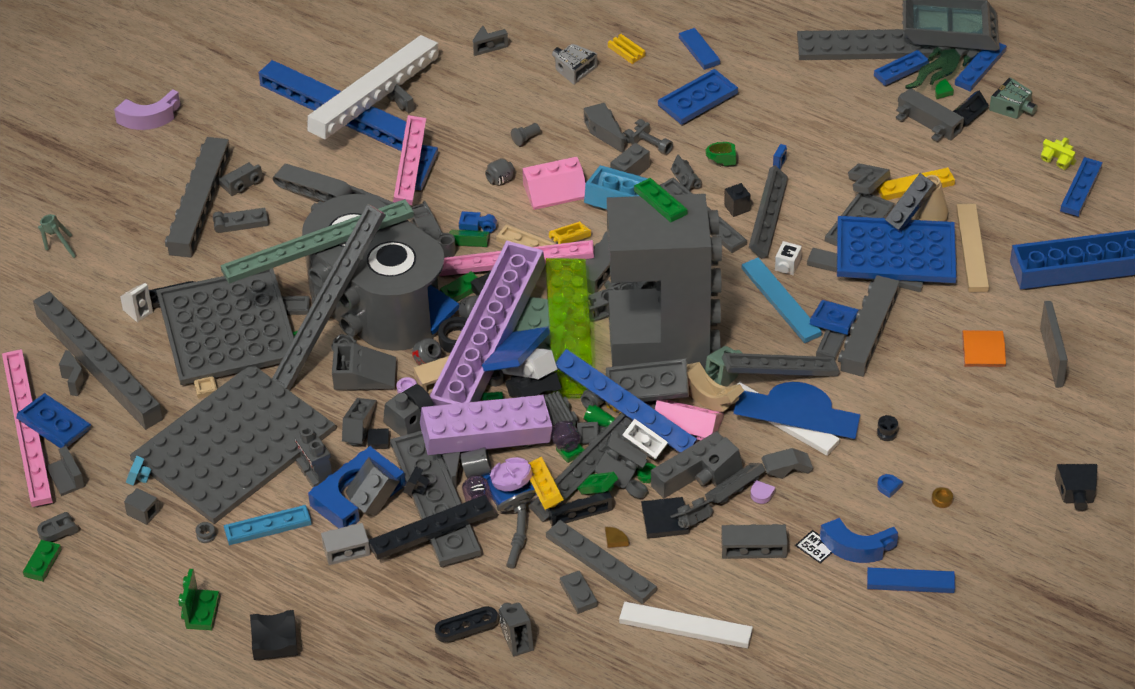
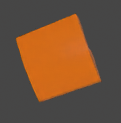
[962,330,1006,367]

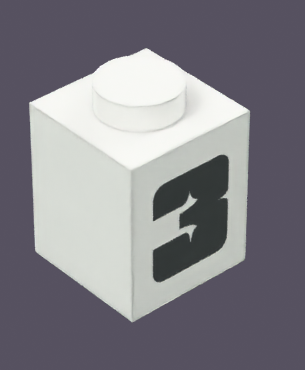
[775,241,802,275]

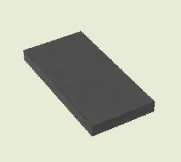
[825,193,895,246]
[1040,301,1068,388]
[606,359,689,406]

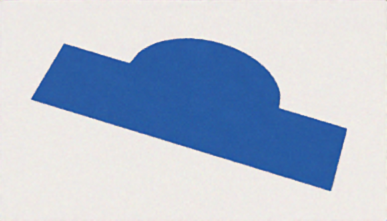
[733,382,860,439]

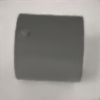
[461,447,492,480]

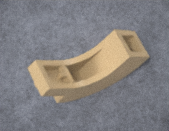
[688,362,744,412]

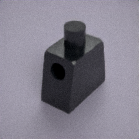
[1055,464,1098,511]

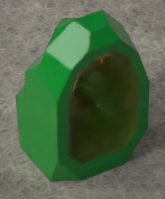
[705,142,736,166]

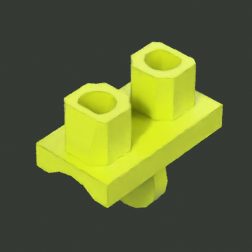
[1041,137,1077,170]

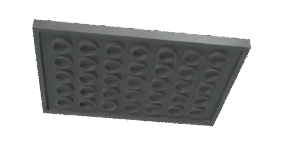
[130,367,336,524]

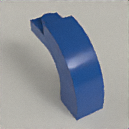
[820,518,898,563]

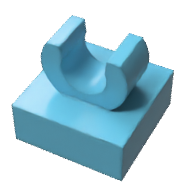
[126,456,151,485]

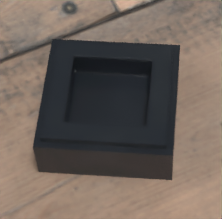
[367,428,389,449]

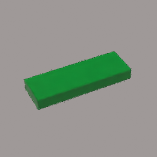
[634,178,687,223]

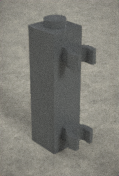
[896,88,964,142]

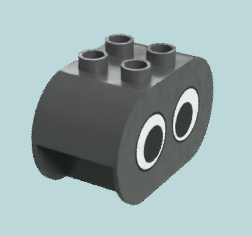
[302,194,444,351]

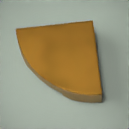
[605,527,629,548]

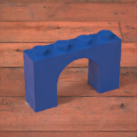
[308,446,406,529]

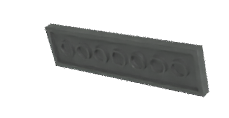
[797,28,945,60]
[390,431,481,567]

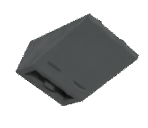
[332,343,396,390]

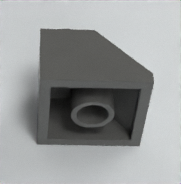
[345,457,400,515]

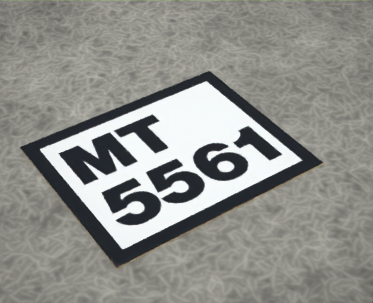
[794,530,832,564]

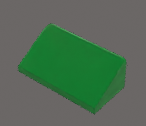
[449,229,489,247]

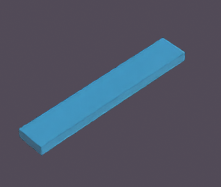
[741,257,822,343]

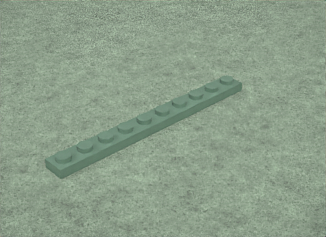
[220,199,414,284]

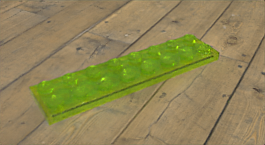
[545,258,592,398]

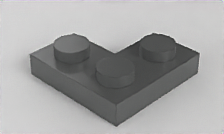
[848,163,891,195]

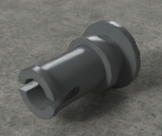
[511,123,540,146]

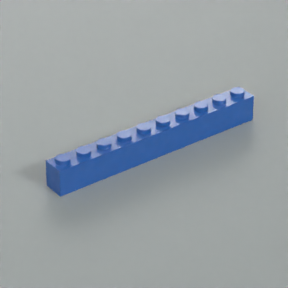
[258,60,406,152]

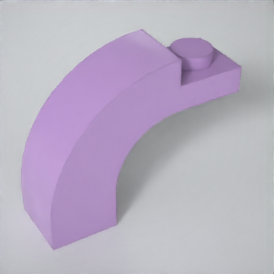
[114,90,181,130]

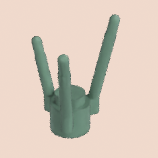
[38,214,76,258]

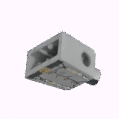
[552,44,597,85]

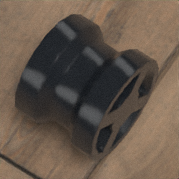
[877,415,898,441]

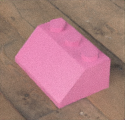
[522,157,586,210]
[655,399,724,440]

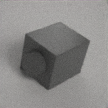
[124,488,160,525]

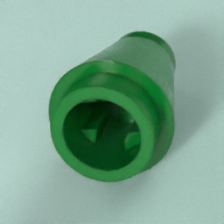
[583,405,615,427]

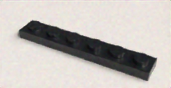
[368,495,494,560]

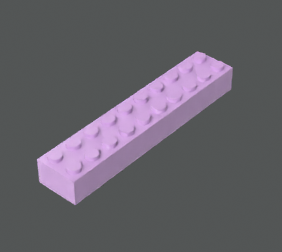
[430,241,545,406]

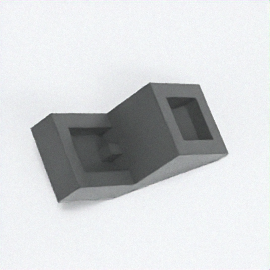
[59,350,85,396]
[761,448,813,479]

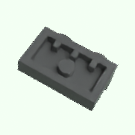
[218,162,263,196]

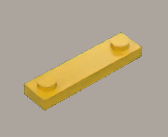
[876,167,955,200]
[528,456,564,510]

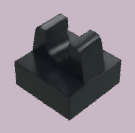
[403,466,429,496]

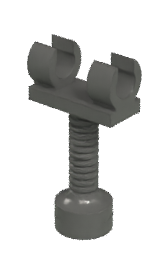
[623,119,673,155]

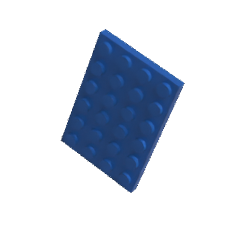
[837,216,956,283]

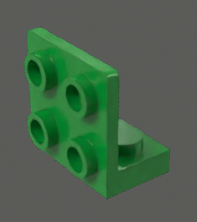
[178,568,220,631]

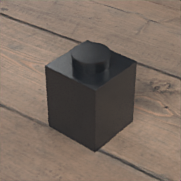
[724,183,751,217]

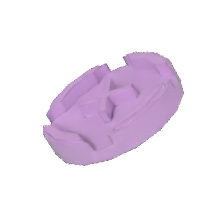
[490,457,533,491]

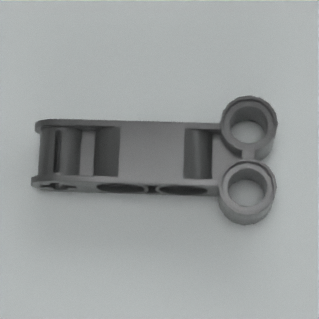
[409,201,456,258]
[582,281,656,322]

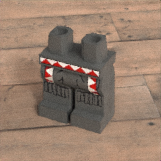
[294,426,332,487]

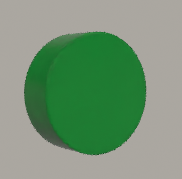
[637,463,656,483]

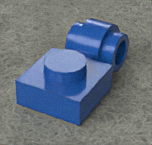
[459,211,497,233]

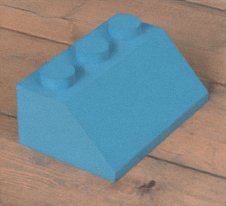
[584,165,648,209]

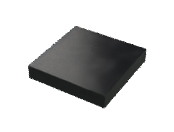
[641,497,689,538]

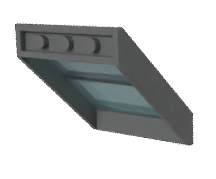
[902,0,1000,50]

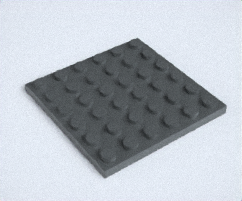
[156,268,294,385]

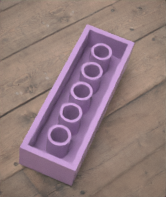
[420,395,552,455]

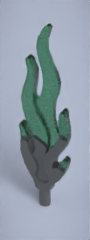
[905,29,983,89]

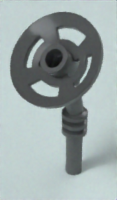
[497,490,536,569]

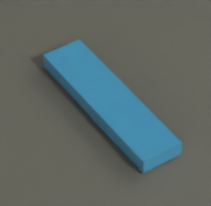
[224,505,311,545]

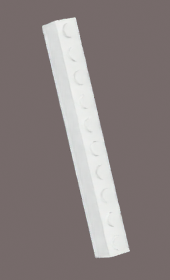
[307,35,439,139]

